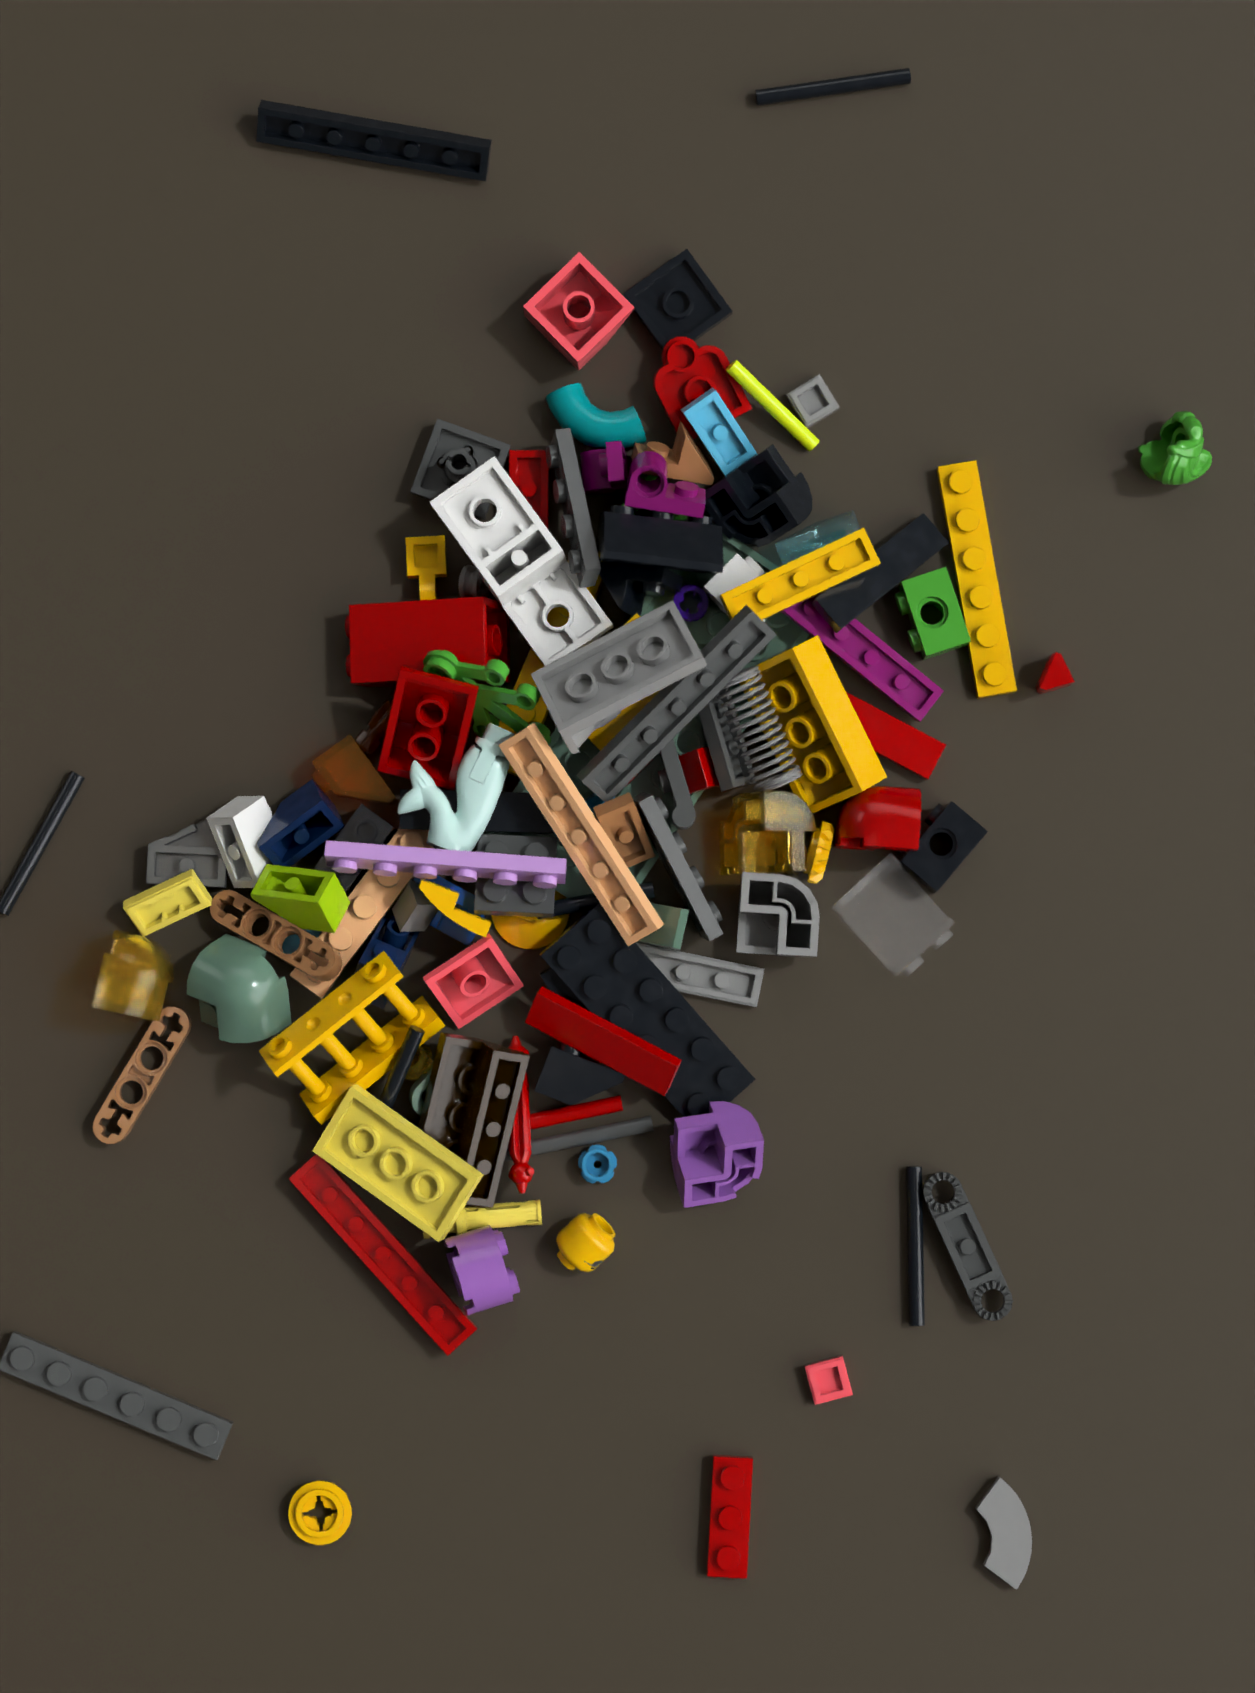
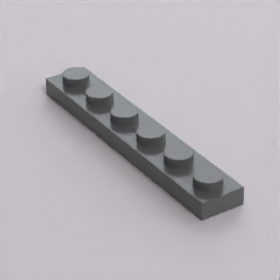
[577,605,777,802]
[0,1331,234,1460]

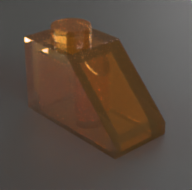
[311,734,398,805]

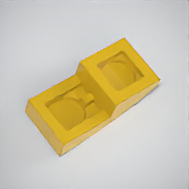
[418,879,491,938]

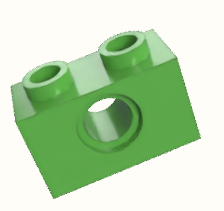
[895,567,971,660]

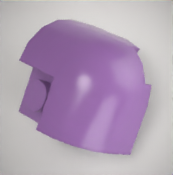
[670,1101,764,1208]

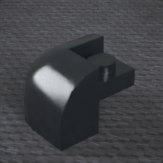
[705,444,812,548]

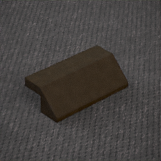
[418,1032,530,1208]

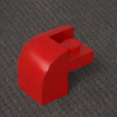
[834,786,921,852]

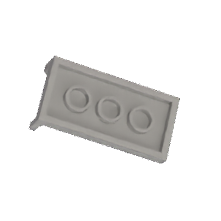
[531,600,707,754]

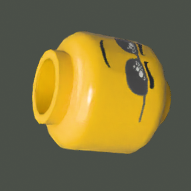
[556,1213,615,1272]

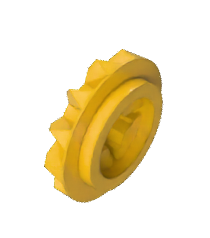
[803,821,834,884]
[288,1480,352,1545]

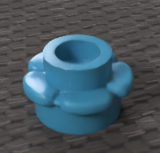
[578,1145,617,1183]

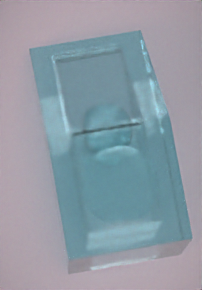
[775,510,860,565]

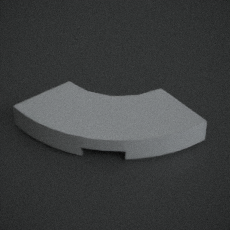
[975,1476,1032,1590]

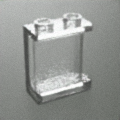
[831,853,955,977]

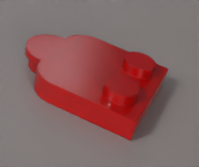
[653,336,752,439]

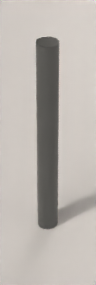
[504,1115,654,1162]

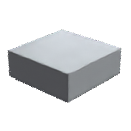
[786,374,840,428]

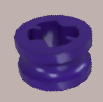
[673,584,709,622]

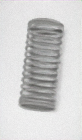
[717,666,803,794]

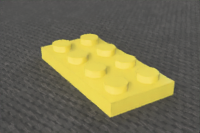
[312,1084,484,1242]

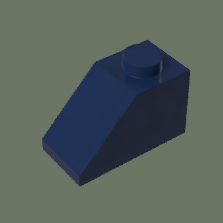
[257,779,345,867]

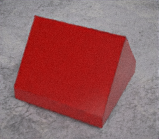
[1035,652,1075,694]
[679,747,720,794]

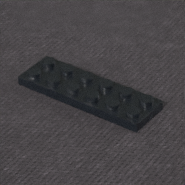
[540,902,756,1117]

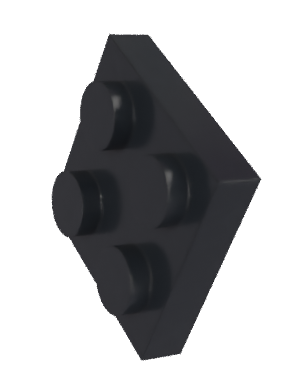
[623,249,733,350]

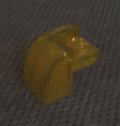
[719,791,817,875]
[92,930,174,1021]

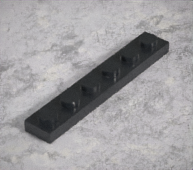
[256,100,492,181]

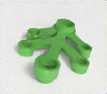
[423,650,551,745]

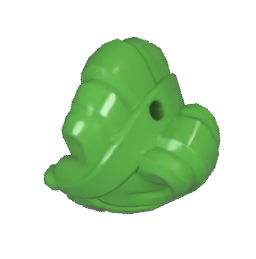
[1138,411,1212,485]

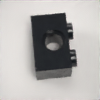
[898,801,988,893]

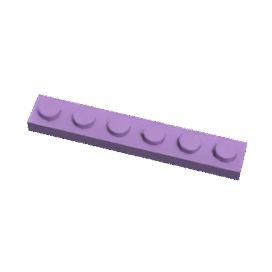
[324,840,567,889]

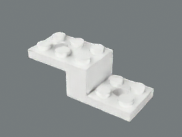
[430,456,614,666]

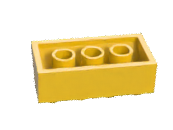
[739,635,887,817]

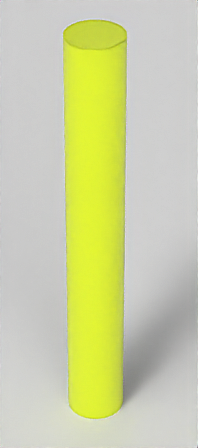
[726,359,820,451]

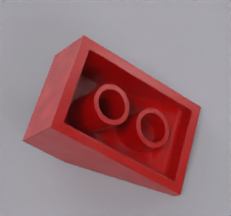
[377,666,479,790]

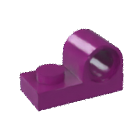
[580,441,629,495]
[624,451,705,518]

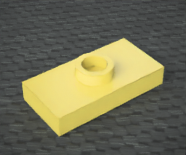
[123,869,212,937]

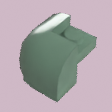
[187,934,292,1043]

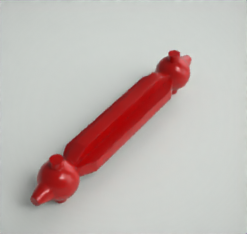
[508,1036,534,1194]

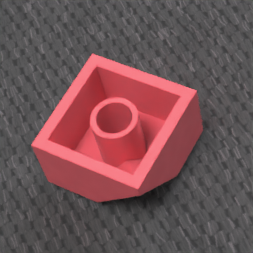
[523,252,635,371]

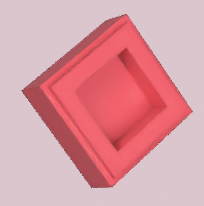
[804,1355,853,1405]

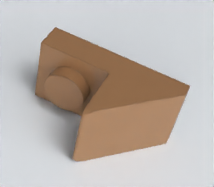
[631,422,714,485]
[593,792,655,868]

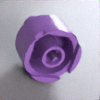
[443,1225,520,1316]

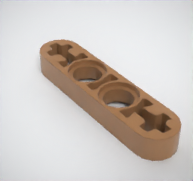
[210,890,342,982]
[93,1006,192,1144]

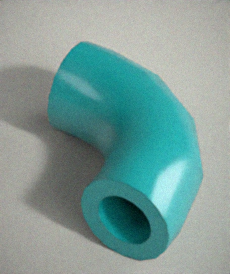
[545,383,647,449]

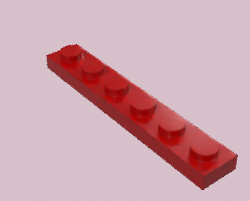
[288,1154,478,1356]

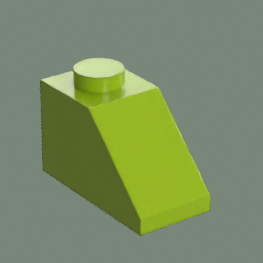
[250,864,351,933]

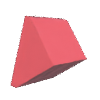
[423,934,524,1029]

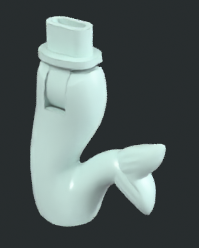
[397,723,515,851]

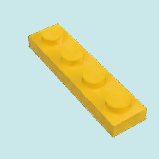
[719,528,881,620]

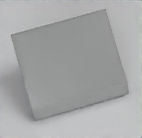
[392,880,439,932]

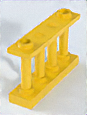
[259,951,446,1125]

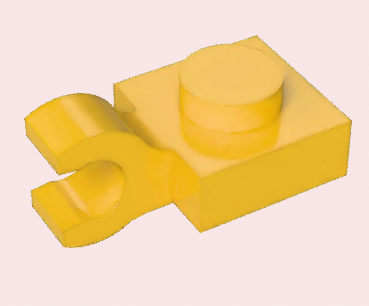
[405,535,447,600]

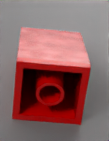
[345,596,511,687]

